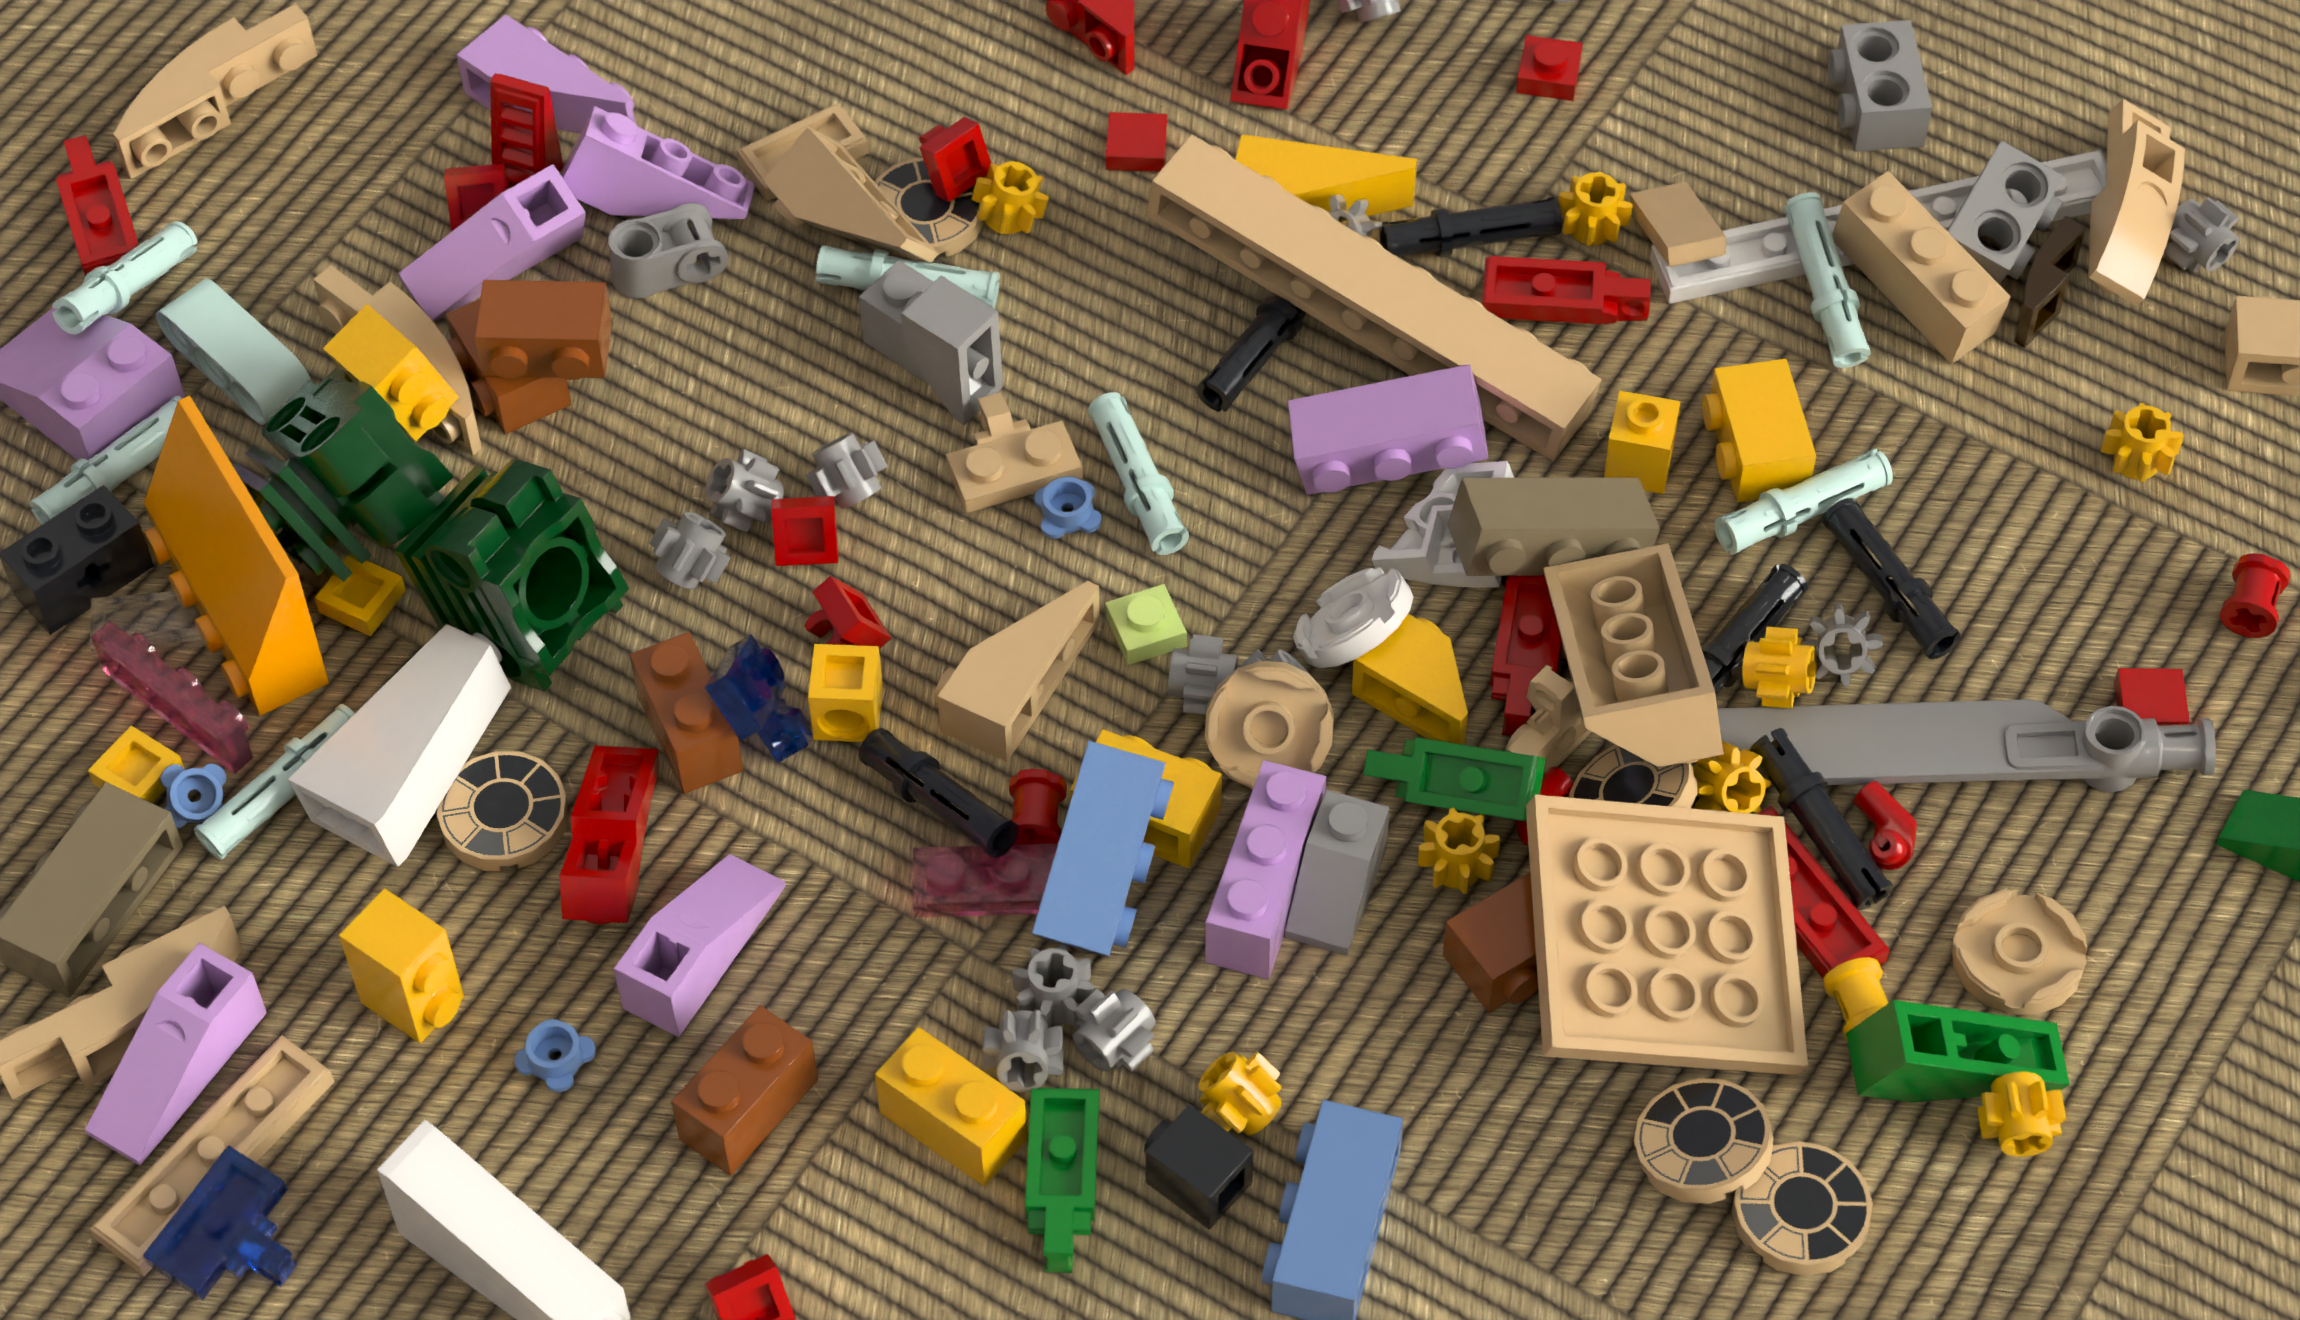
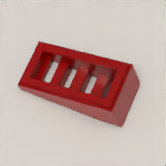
[490,73,564,188]

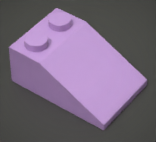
[0,308,185,460]

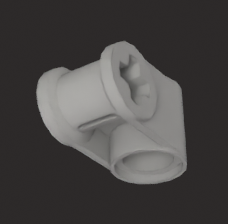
[608,203,729,299]

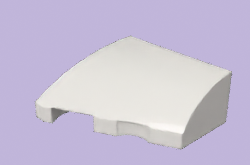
[1372,461,1514,588]

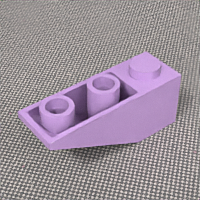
[456,14,635,133]
[561,106,755,219]
[398,164,586,323]
[614,854,786,1037]
[85,943,267,1166]

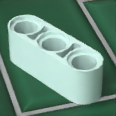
[156,278,311,425]

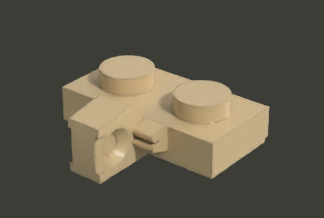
[946,392,1083,514]
[1505,665,1592,774]

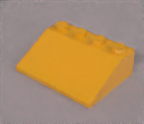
[143,395,329,716]

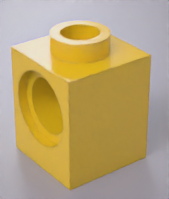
[1604,390,1681,494]
[808,644,883,742]

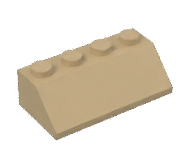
[1543,543,1723,767]

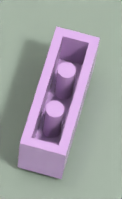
[1288,364,1489,495]
[1205,760,1326,980]

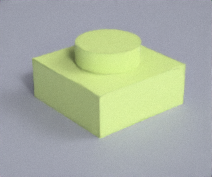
[1105,584,1187,665]

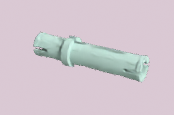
[1783,192,1871,368]
[52,221,197,335]
[816,245,1000,309]
[1088,392,1189,555]
[29,396,182,525]
[1714,448,1893,555]
[194,704,355,860]

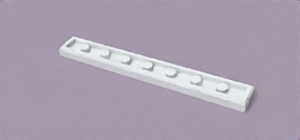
[1650,150,2107,304]

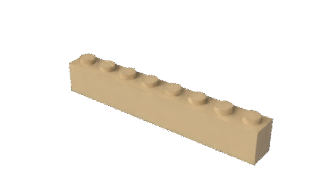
[1146,134,1602,462]

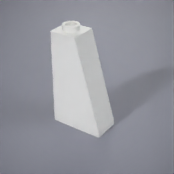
[288,624,511,867]
[377,1120,631,1320]

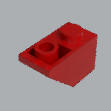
[1045,0,1135,75]
[1230,0,1310,110]

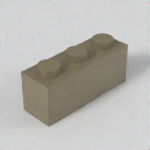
[1447,478,1660,576]
[0,782,183,998]

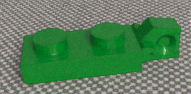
[1363,737,1546,822]
[1025,1088,1100,1273]

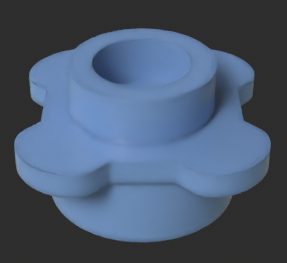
[1034,477,1101,539]
[160,763,226,829]
[515,1019,596,1092]

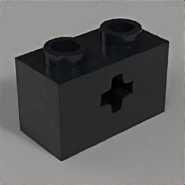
[0,485,154,635]

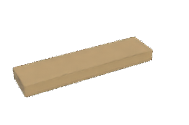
[90,1035,334,1277]

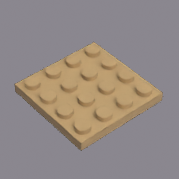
[1526,795,1808,1075]

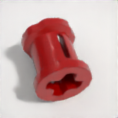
[2219,553,2291,638]
[1009,769,1067,855]

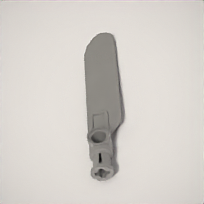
[1717,699,2216,792]

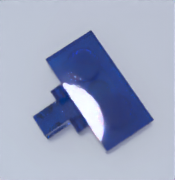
[705,634,813,763]
[142,1145,297,1301]

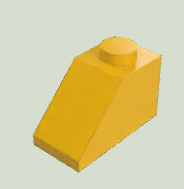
[1352,614,1468,745]

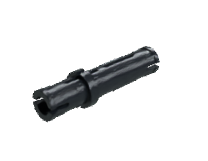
[1379,196,1562,257]
[1196,294,1306,412]
[1823,498,1961,660]
[1700,564,1808,695]
[859,728,1019,858]
[1749,728,1894,910]

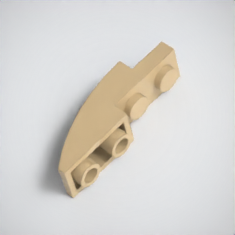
[113,4,317,179]
[2088,99,2185,306]
[313,265,482,456]
[0,906,242,1100]

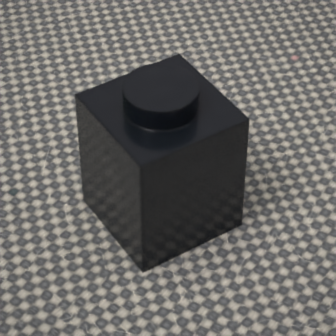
[1144,1104,1253,1230]

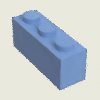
[1032,741,1174,958]
[1262,1100,1403,1320]

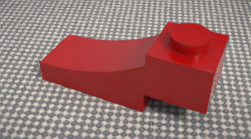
[559,745,659,925]

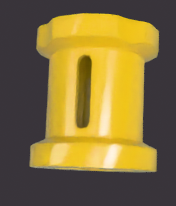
[1822,957,1889,1041]

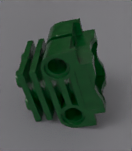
[232,368,454,582]
[394,459,629,691]

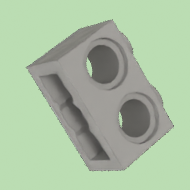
[1828,20,1932,152]
[1947,140,2064,285]

